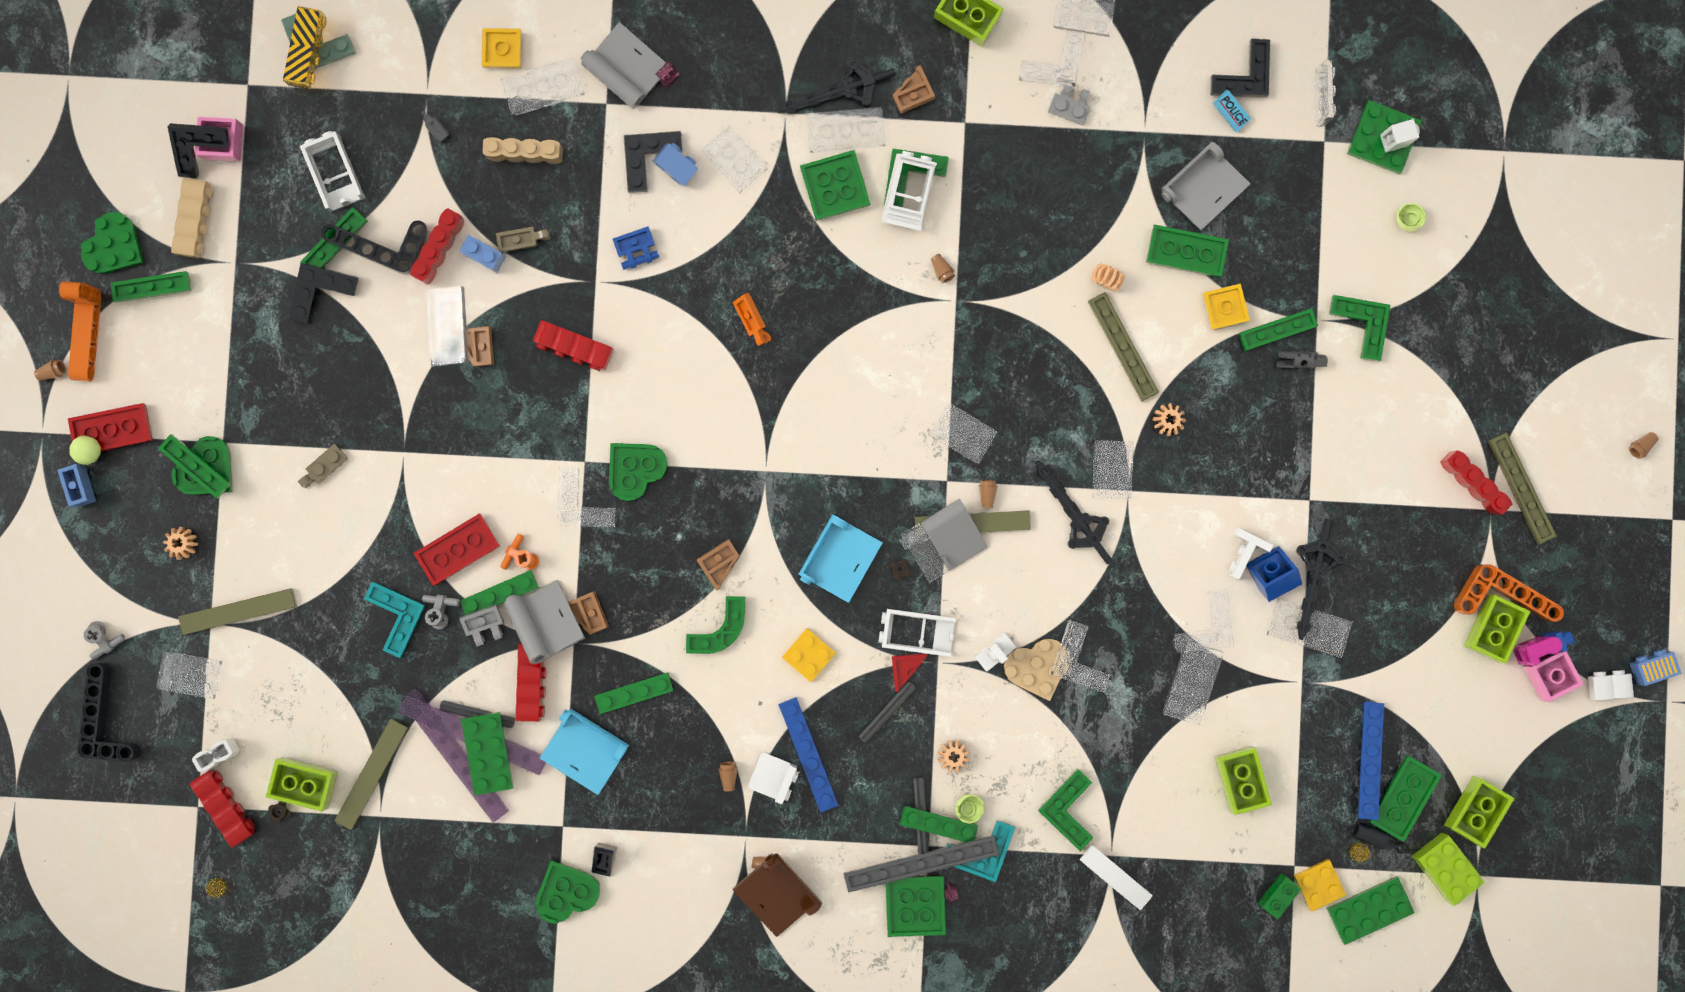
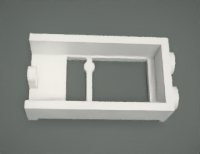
[300,131,366,212]
[881,151,937,231]
[878,609,956,657]

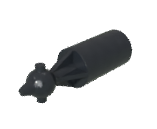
[1352,822,1411,854]

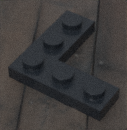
[1210,39,1270,97]
[167,123,231,178]
[624,131,683,193]
[288,263,359,323]

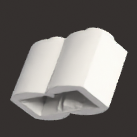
[1588,670,1634,700]
[192,738,240,772]

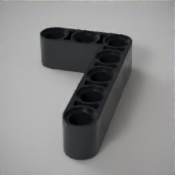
[321,220,428,275]
[77,663,141,762]

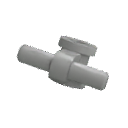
[422,594,460,630]
[83,621,125,660]

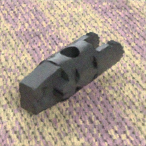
[1276,351,1328,369]

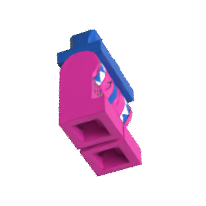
[1513,631,1575,666]

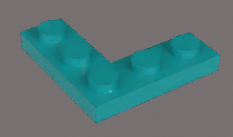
[364,582,426,658]
[946,820,1015,882]

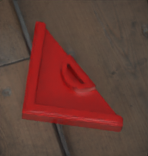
[892,653,927,692]

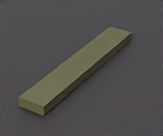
[1088,292,1159,402]
[1488,432,1557,545]
[915,510,1031,536]
[178,588,297,635]
[334,718,409,830]

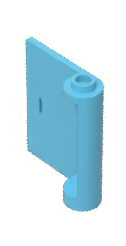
[798,514,883,603]
[540,708,629,795]

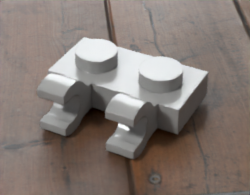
[1048,82,1091,126]
[460,604,504,646]

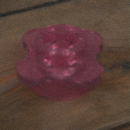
[944,883,958,905]

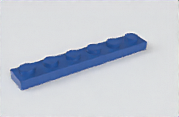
[778,697,838,813]
[1357,702,1384,820]

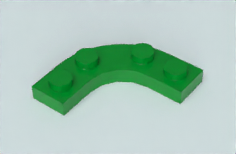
[686,596,745,654]

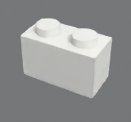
[1380,119,1420,153]

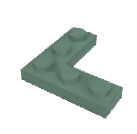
[281,14,356,72]

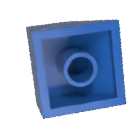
[1246,546,1302,602]

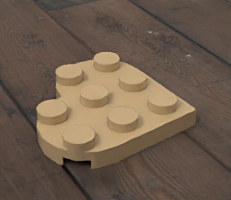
[1004,639,1068,701]

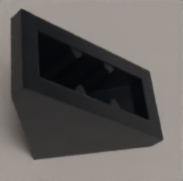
[591,843,617,877]

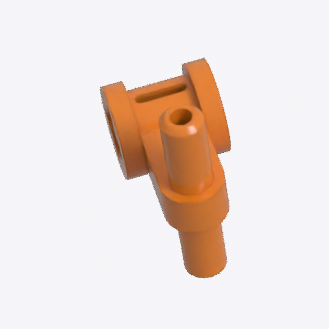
[500,533,539,570]

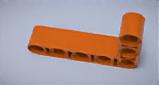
[59,281,101,382]
[1454,564,1564,622]

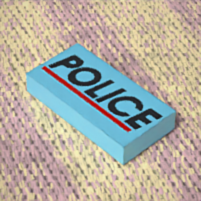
[1212,90,1251,132]

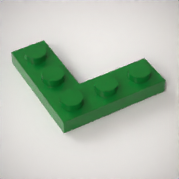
[884,148,949,208]
[1329,295,1390,362]
[1038,768,1094,852]

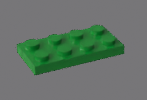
[1146,224,1229,278]
[461,712,514,796]
[1368,755,1442,842]
[1327,876,1415,945]

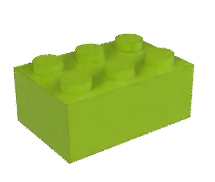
[934,0,1004,47]
[1463,595,1530,664]
[1214,746,1272,815]
[266,757,338,812]
[1444,776,1514,849]
[1412,833,1485,906]

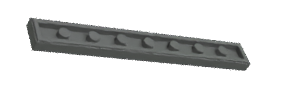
[843,835,999,893]

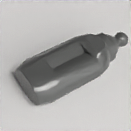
[421,111,450,143]

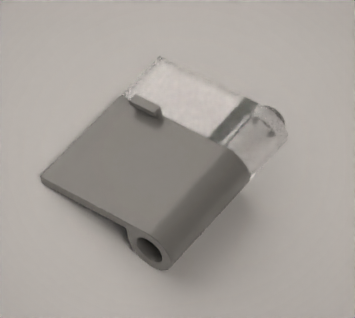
[899,499,988,583]

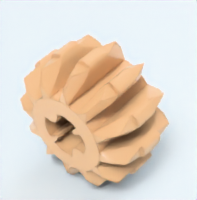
[1091,263,1125,291]
[1153,403,1186,436]
[163,527,198,560]
[937,740,970,773]

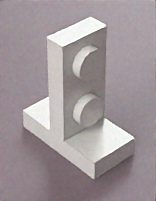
[1228,528,1274,580]
[974,633,1017,672]

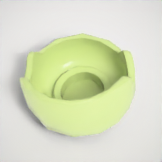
[1396,203,1426,232]
[70,435,101,465]
[955,794,985,824]

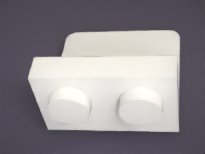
[748,753,799,804]

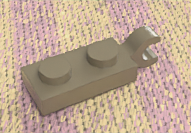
[496,227,551,253]
[298,444,348,488]

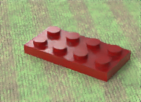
[67,403,153,451]
[414,513,500,586]

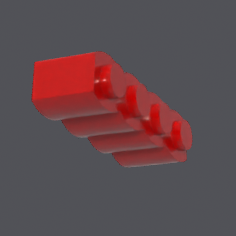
[410,208,464,285]
[533,320,614,372]
[1440,450,1513,515]
[515,643,547,722]
[189,769,256,848]

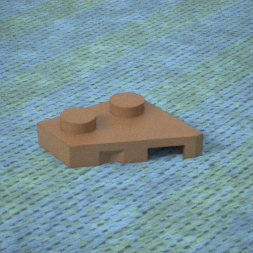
[893,65,935,114]
[454,326,494,367]
[696,539,739,591]
[568,591,609,634]

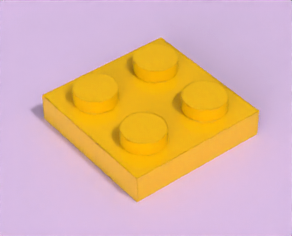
[482,28,522,68]
[1202,284,1250,330]
[782,628,836,682]
[1293,859,1346,912]

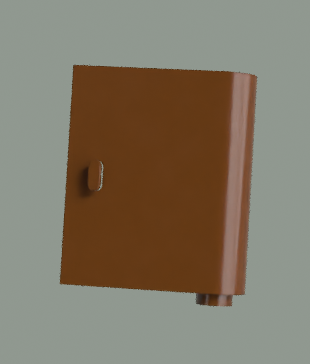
[732,853,822,937]

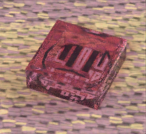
[656,61,679,87]

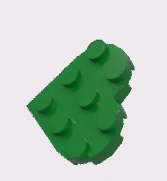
[81,212,144,274]
[171,436,232,495]
[609,443,668,501]
[536,860,600,924]

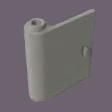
[1161,142,1251,231]

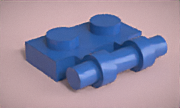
[612,226,660,270]

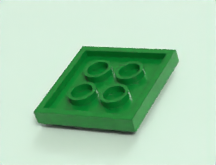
[1347,100,1422,175]
[800,150,870,221]
[886,875,946,937]

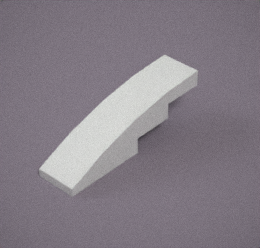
[1079,845,1153,911]

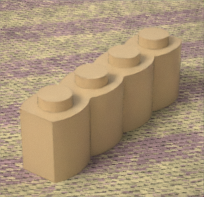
[483,137,563,164]
[171,178,213,258]

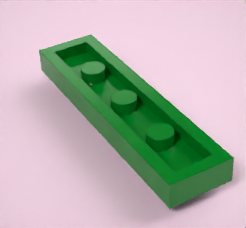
[300,207,368,268]
[110,271,191,303]
[1238,308,1318,351]
[158,434,231,498]
[460,570,539,615]
[594,672,674,714]
[899,806,978,842]

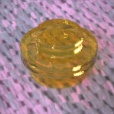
[1350,843,1370,862]
[206,878,226,898]

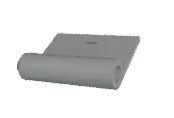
[581,22,670,109]
[504,580,585,664]

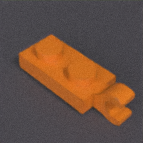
[733,293,771,346]

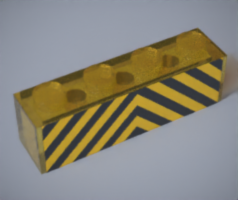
[283,6,327,90]

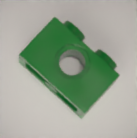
[1257,873,1302,920]

